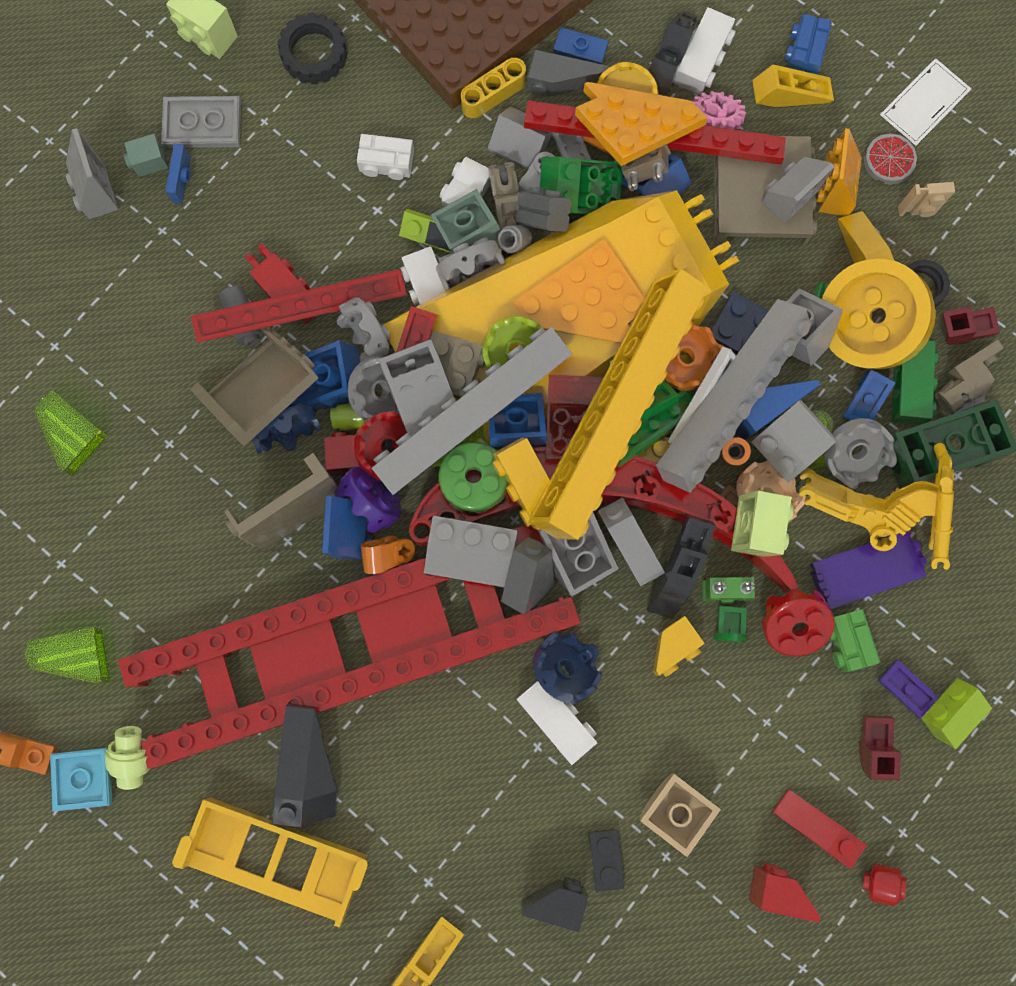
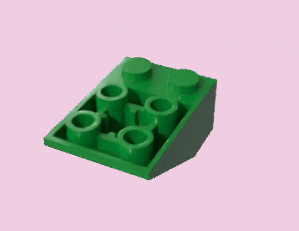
[540,157,623,214]

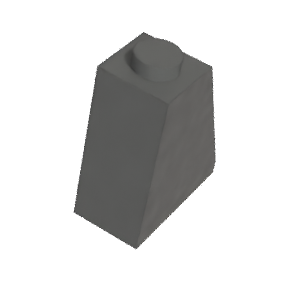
[501,537,554,615]

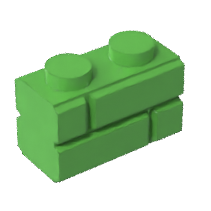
[829,609,881,672]

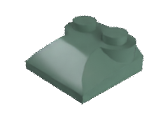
[431,189,500,252]

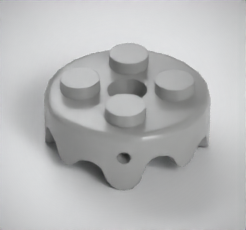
[436,237,506,291]
[337,297,391,362]
[348,356,399,421]
[824,418,897,489]

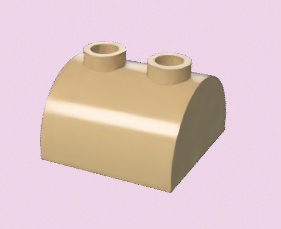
[639,773,721,857]

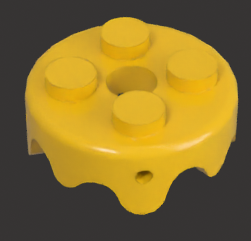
[597,62,659,95]

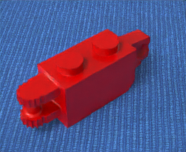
[245,243,317,324]

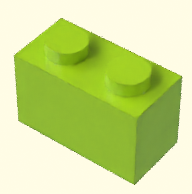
[921,678,992,749]

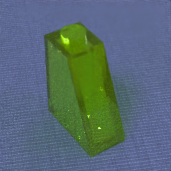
[34,390,108,476]
[25,627,111,684]

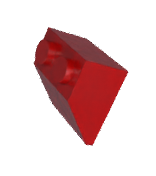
[749,863,820,923]

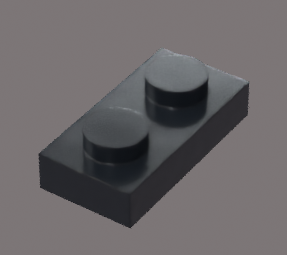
[589,829,625,892]

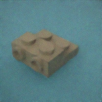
[430,331,485,397]

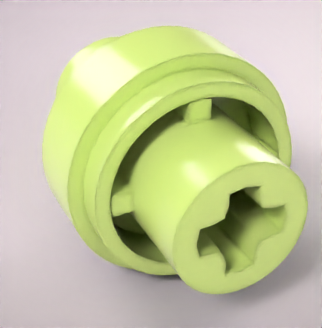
[105,726,150,790]

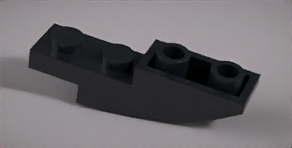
[646,514,716,619]

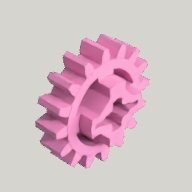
[692,91,746,130]

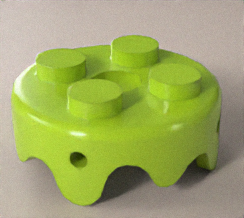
[482,315,542,369]

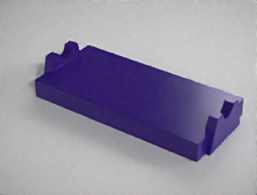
[810,531,927,609]

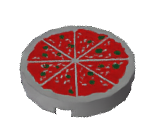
[863,133,917,185]

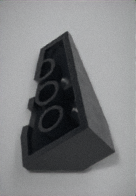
[273,704,338,827]

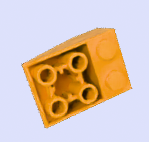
[816,128,862,216]

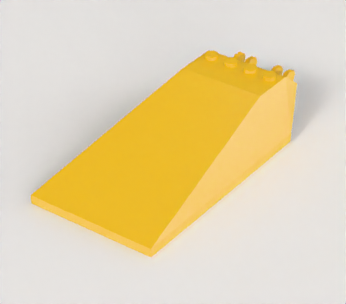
[383,190,739,451]

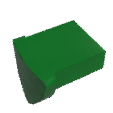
[714,606,747,643]

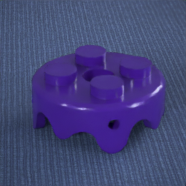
[335,467,401,532]

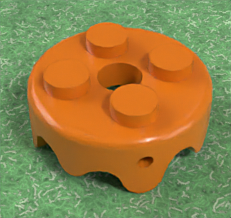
[664,319,723,391]

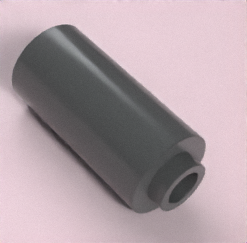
[218,286,263,347]

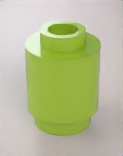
[330,403,364,431]

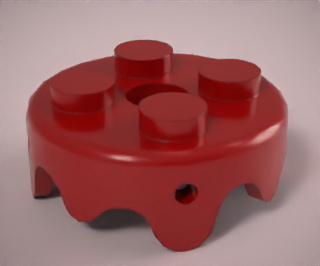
[354,411,407,481]
[761,589,835,657]

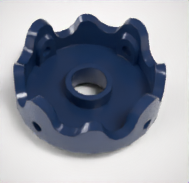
[252,403,322,454]
[533,631,602,703]

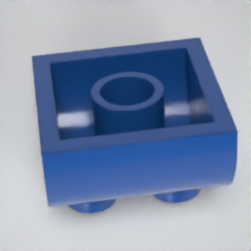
[489,393,546,448]

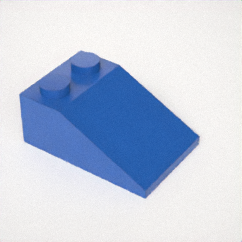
[289,340,360,410]
[736,380,820,440]
[322,496,373,560]

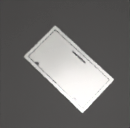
[880,58,971,146]

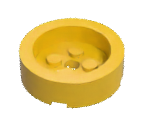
[822,259,936,370]

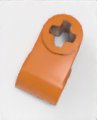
[361,535,415,574]

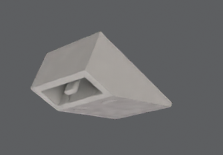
[379,339,454,436]

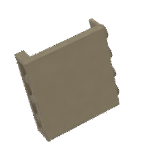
[713,136,817,244]
[190,328,318,446]
[224,453,338,551]

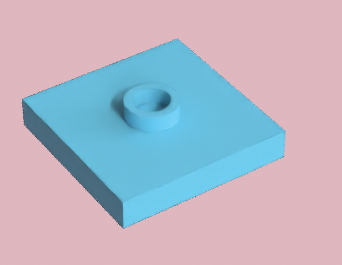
[50,748,112,812]

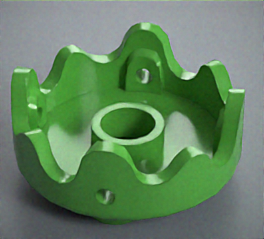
[439,442,508,513]

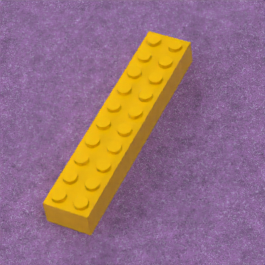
[528,268,708,540]

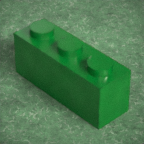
[891,341,938,425]

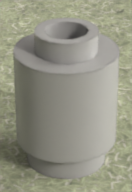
[498,225,532,253]

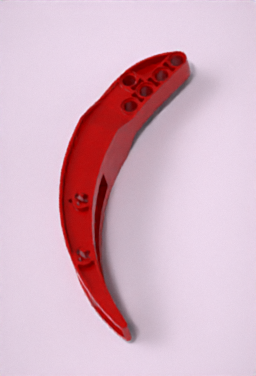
[409,446,798,593]

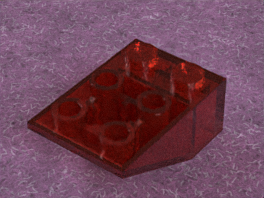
[545,375,604,459]

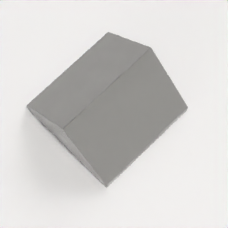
[488,106,552,169]

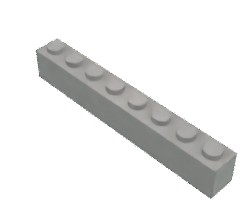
[656,299,811,493]
[372,327,572,495]

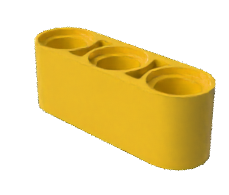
[461,58,526,118]

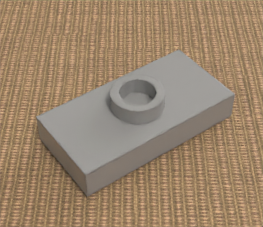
[552,132,592,160]

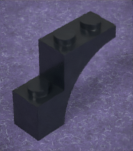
[649,11,701,96]

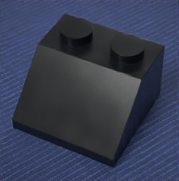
[521,877,588,932]

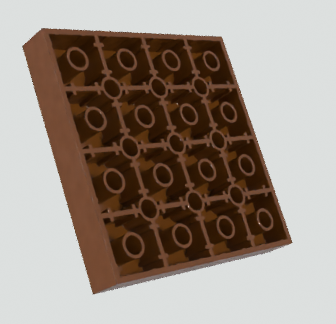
[354,0,594,110]

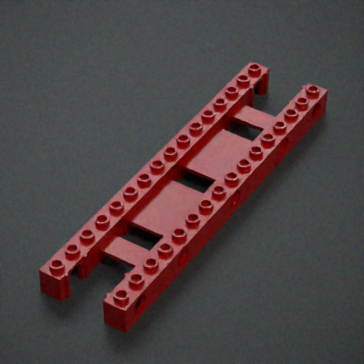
[118,525,580,769]

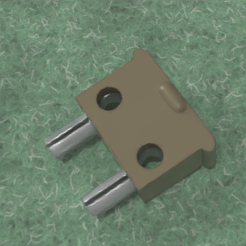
[622,144,671,191]

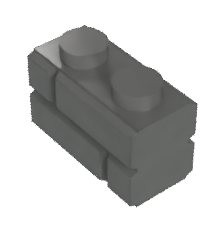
[516,187,572,232]

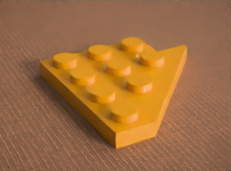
[575,82,708,166]
[513,239,645,343]

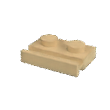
[898,182,955,217]

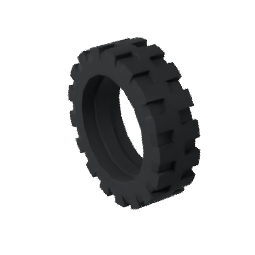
[278,13,347,84]

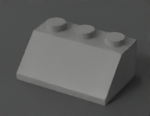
[424,516,517,587]

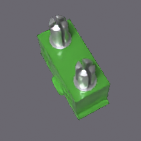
[702,577,755,604]

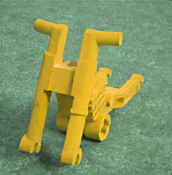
[799,443,954,570]

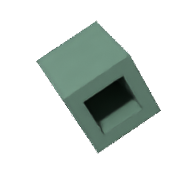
[123,134,168,177]

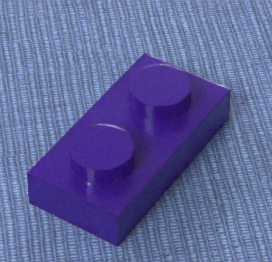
[877,660,939,719]

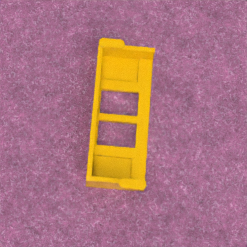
[172,797,368,927]

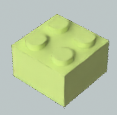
[166,0,238,59]
[731,491,793,557]

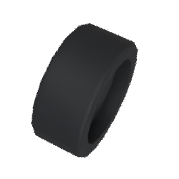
[907,259,950,307]

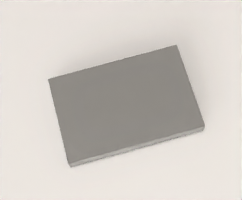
[161,96,241,148]

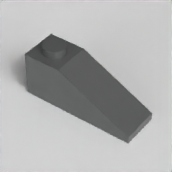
[528,50,610,96]

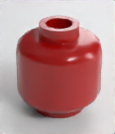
[863,864,907,906]

